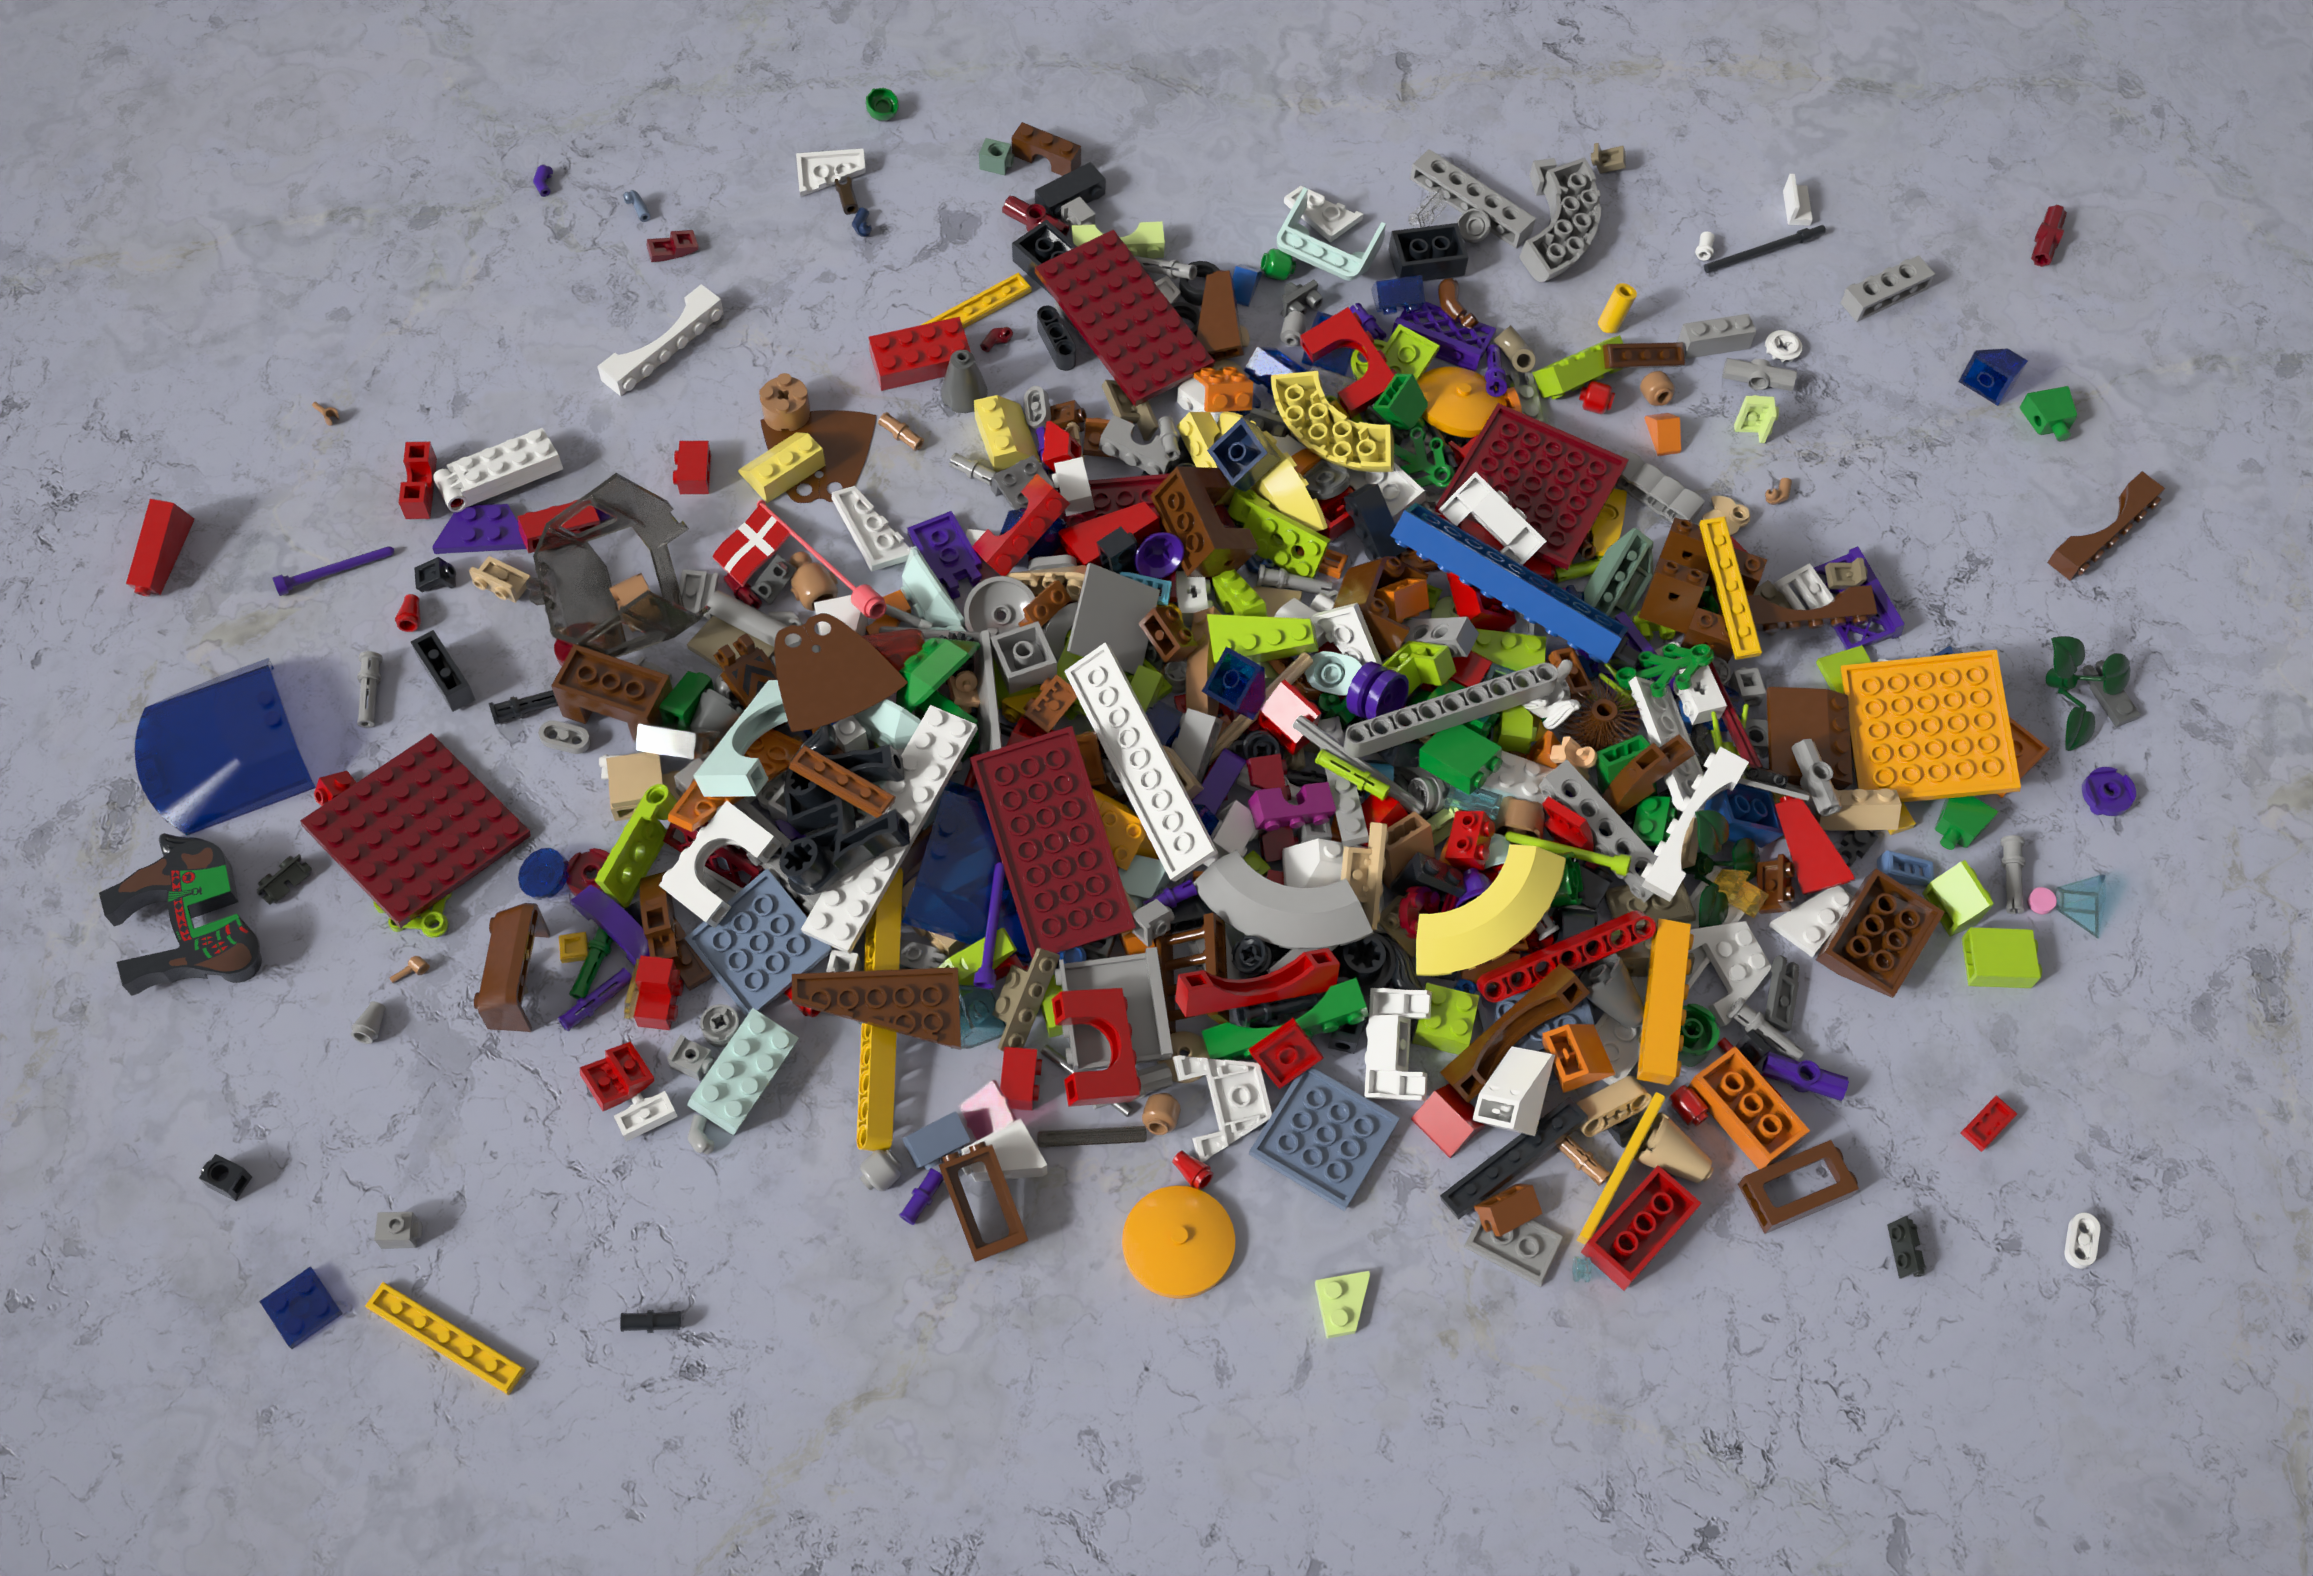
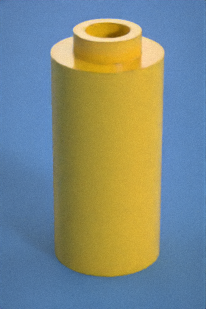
[1598,283,1637,333]

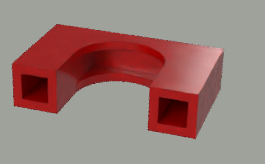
[1300,307,1397,419]
[972,474,1071,576]
[1052,988,1141,1107]

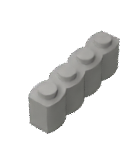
[1615,450,1705,523]

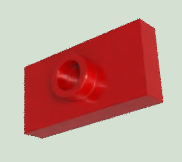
[1960,1095,2017,1152]

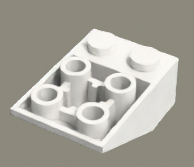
[1473,1047,1555,1136]

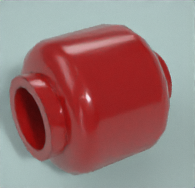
[1579,381,1615,415]

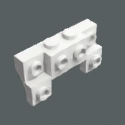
[1438,472,1546,565]
[1365,988,1432,1101]

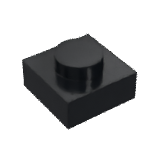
[1736,1030,1771,1067]

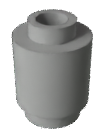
[1280,311,1307,346]

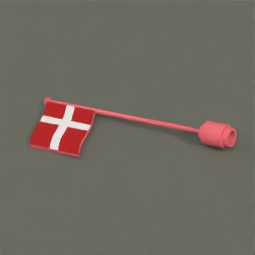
[712,500,887,619]

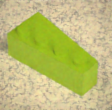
[1532,335,1623,400]
[1207,614,1319,670]
[1471,629,1546,679]

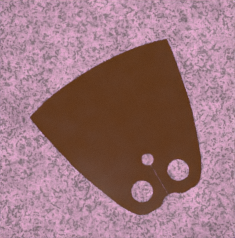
[760,410,876,503]
[774,613,907,732]

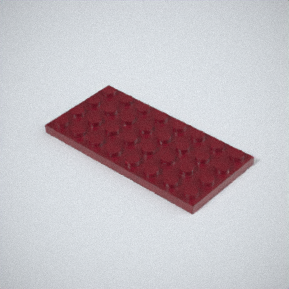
[1035,229,1215,407]
[970,726,1136,959]

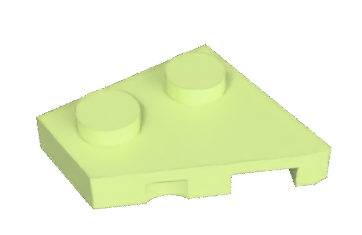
[1315,1271,1370,1339]

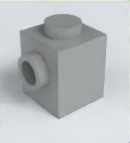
[374,1212,422,1249]

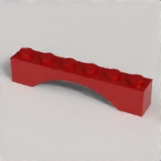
[1175,948,1340,1017]

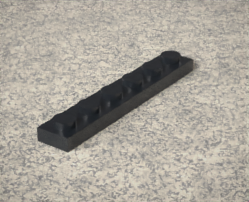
[1440,1097,1589,1220]

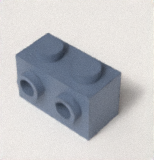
[902,1111,971,1170]

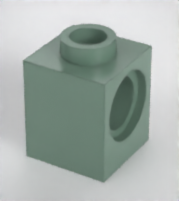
[979,138,1014,176]

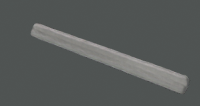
[1292,715,1424,814]

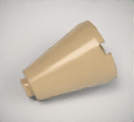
[1633,1112,1713,1183]

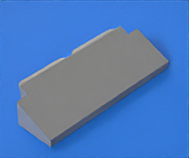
[973,630,1002,754]

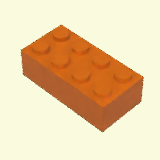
[1688,1046,1810,1169]

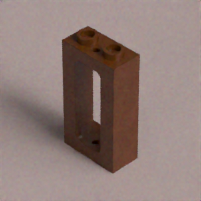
[1738,1140,1859,1234]
[939,1141,1029,1262]

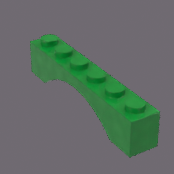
[1201,978,1369,1061]

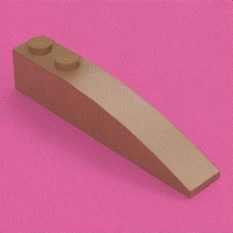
[1186,606,1224,717]

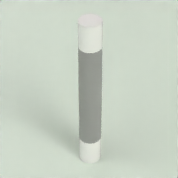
[885,604,933,629]

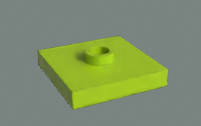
[1816,645,1872,694]

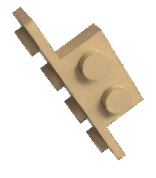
[1341,822,1388,931]

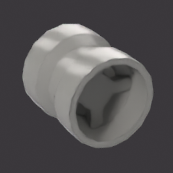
[1165,661,1187,694]

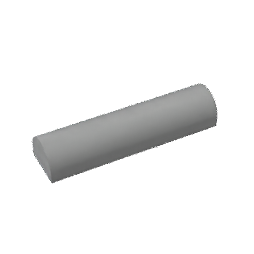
[706,590,802,647]

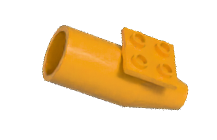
[1092,788,1159,871]

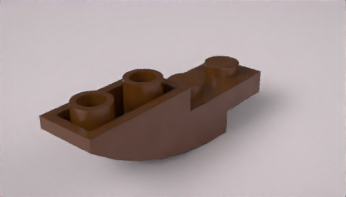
[1602,734,1695,815]
[640,871,680,962]

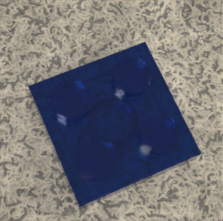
[259,1266,343,1349]

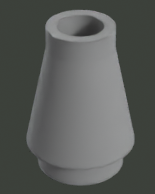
[351,1001,386,1044]

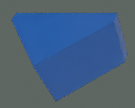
[1233,264,1263,307]

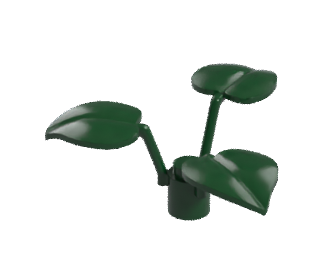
[2046,636,2131,751]
[1682,810,1760,928]

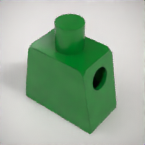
[1373,374,1428,430]
[2019,386,2077,442]
[1935,796,1998,850]

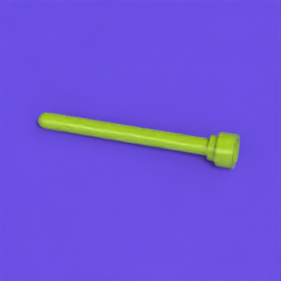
[1505,831,1632,876]

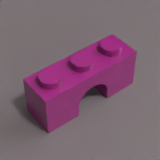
[1248,782,1336,831]

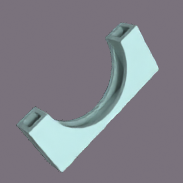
[693,680,788,797]

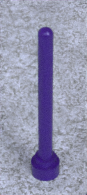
[272,546,395,596]
[973,862,1005,989]

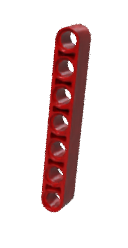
[1477,910,1656,1003]

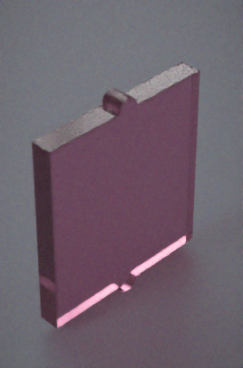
[959,1080,1017,1141]

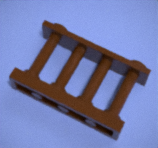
[1154,913,1230,1034]

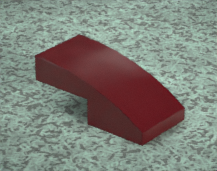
[646,230,698,262]

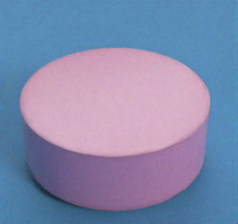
[2027,887,2057,915]

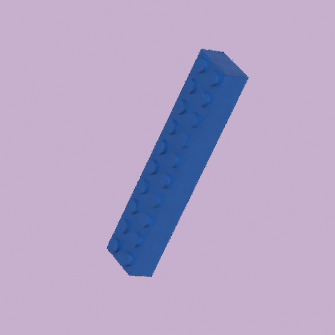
[1390,502,1629,664]

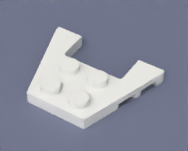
[1688,921,1771,1027]
[1173,1055,1272,1162]

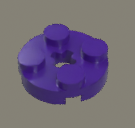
[2082,767,2136,816]

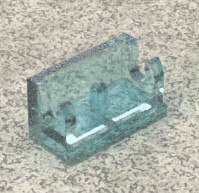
[1443,785,1503,822]

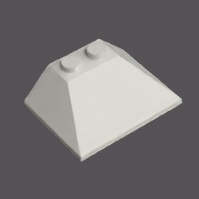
[1282,838,1386,934]

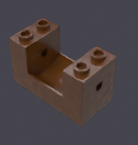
[1150,466,1259,577]
[1638,517,1710,634]
[1680,548,1767,664]
[551,644,673,748]

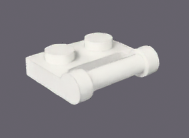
[1773,563,1834,610]

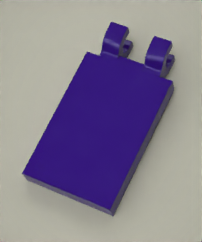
[907,511,982,600]

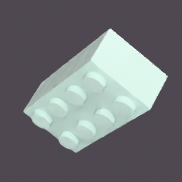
[687,1008,799,1136]

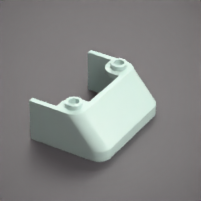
[1277,187,1386,281]

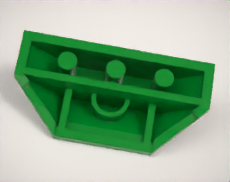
[896,638,981,713]

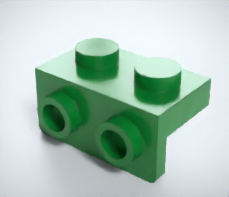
[1633,796,1677,847]

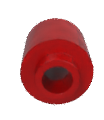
[1668,1085,1709,1126]

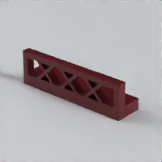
[663,822,765,888]

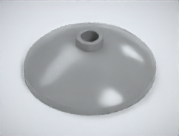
[964,576,1035,634]

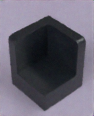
[1609,635,1640,671]

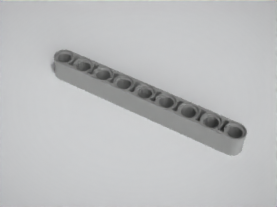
[1344,663,1558,758]

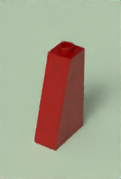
[126,499,195,597]
[1058,502,1161,567]
[1775,796,1856,895]

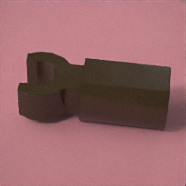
[835,176,858,215]

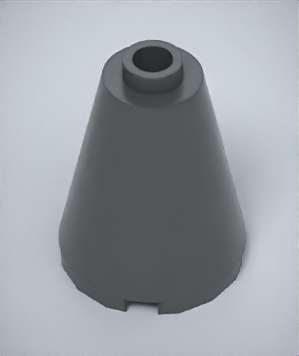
[941,350,988,413]
[682,689,744,761]
[1578,953,1644,1028]

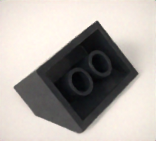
[1012,219,1077,297]

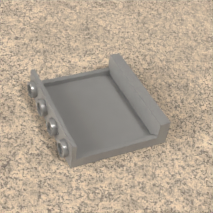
[1055,947,1173,1072]

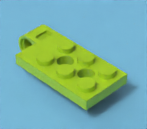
[1227,488,1331,579]
[595,784,678,909]

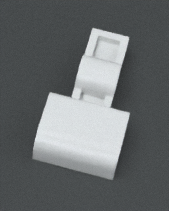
[1274,589,1338,654]

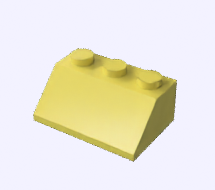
[974,395,1040,473]
[738,432,825,503]

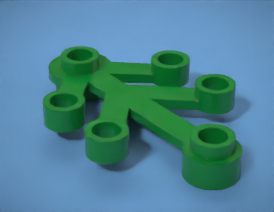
[1394,427,1455,488]
[1616,644,1714,698]

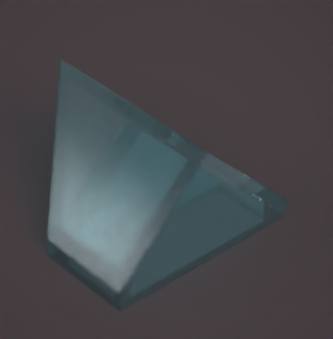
[2057,874,2106,939]

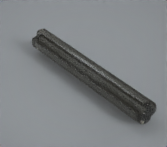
[1037,1126,1147,1147]

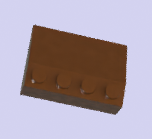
[1766,687,1853,790]
[1815,868,1945,998]

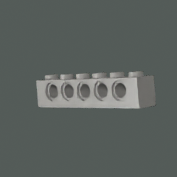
[1410,149,1536,248]
[1538,760,1657,903]

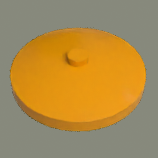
[1417,366,1507,438]
[1122,1186,1235,1299]

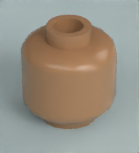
[1640,371,1675,406]
[1142,1093,1181,1135]

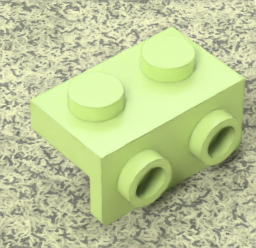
[1734,395,1779,443]

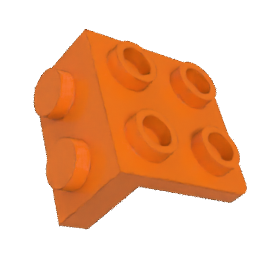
[1194,367,1254,412]

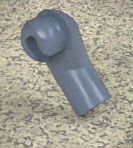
[623,190,651,222]

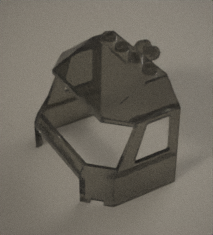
[526,473,711,658]

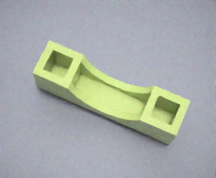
[1072,221,1165,259]

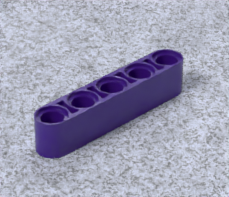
[1192,748,1246,829]

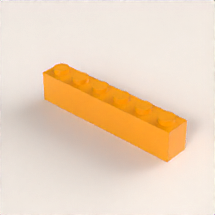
[1637,918,1694,1085]

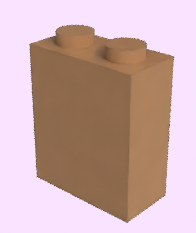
[1382,811,1436,894]

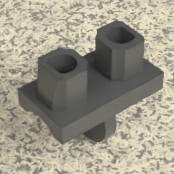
[1281,280,1323,318]
[1249,405,1291,438]
[751,554,797,604]

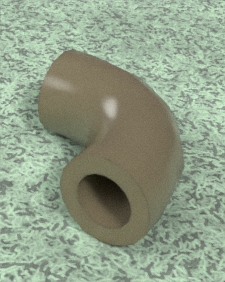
[1493,325,1536,372]

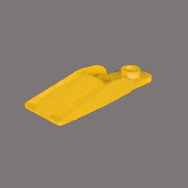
[1588,489,1627,556]

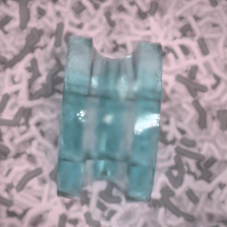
[1572,1256,1591,1282]

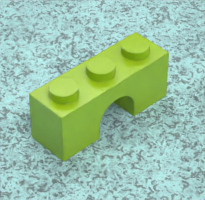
[1212,569,1268,617]

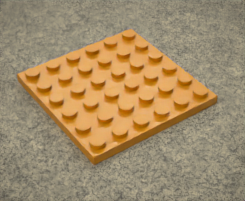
[1840,650,2021,802]

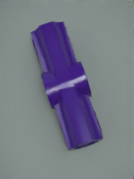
[1761,1052,1849,1101]

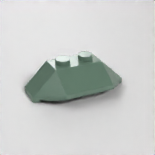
[1584,528,1653,619]

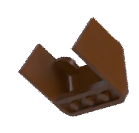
[1332,556,1429,658]
[474,903,550,1032]

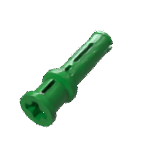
[569,925,613,1000]

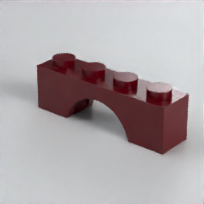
[1246,754,1299,862]

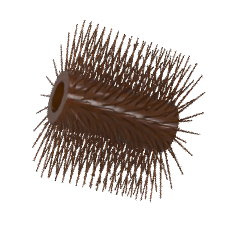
[1559,680,1642,769]

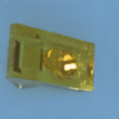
[1714,869,1769,918]

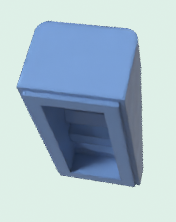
[1877,850,1934,886]

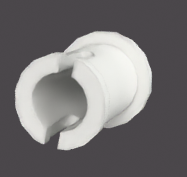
[1695,232,1715,261]

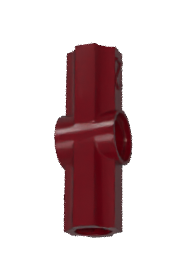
[1002,195,1069,236]
[2031,204,2067,267]

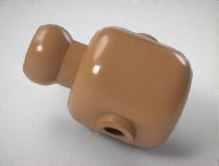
[789,551,838,611]

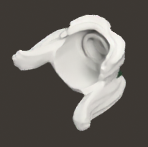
[1521,659,1581,729]

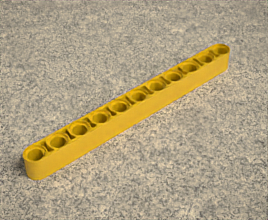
[856,867,903,1152]

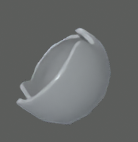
[1457,208,1491,243]

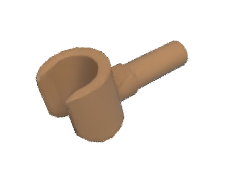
[312,402,340,426]
[390,956,430,983]

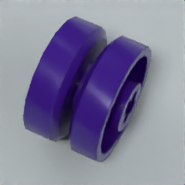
[1346,661,1409,719]

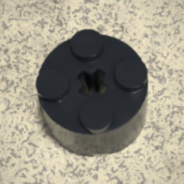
[1552,907,1598,961]

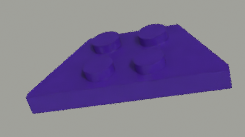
[432,504,526,554]

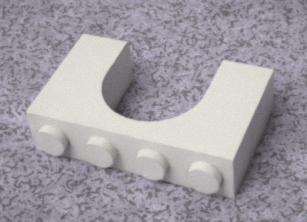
[659,801,782,928]

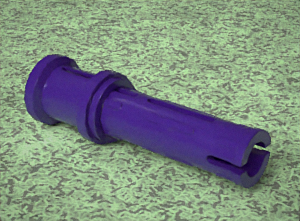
[1485,344,1507,397]

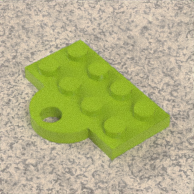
[1351,324,1439,411]

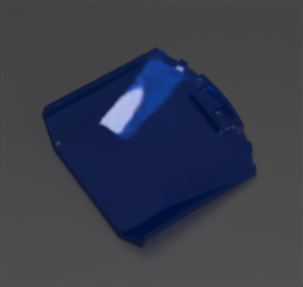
[135,658,316,835]
[902,780,1032,964]

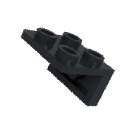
[1390,852,1466,898]

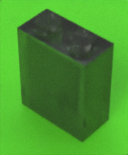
[636,722,720,759]

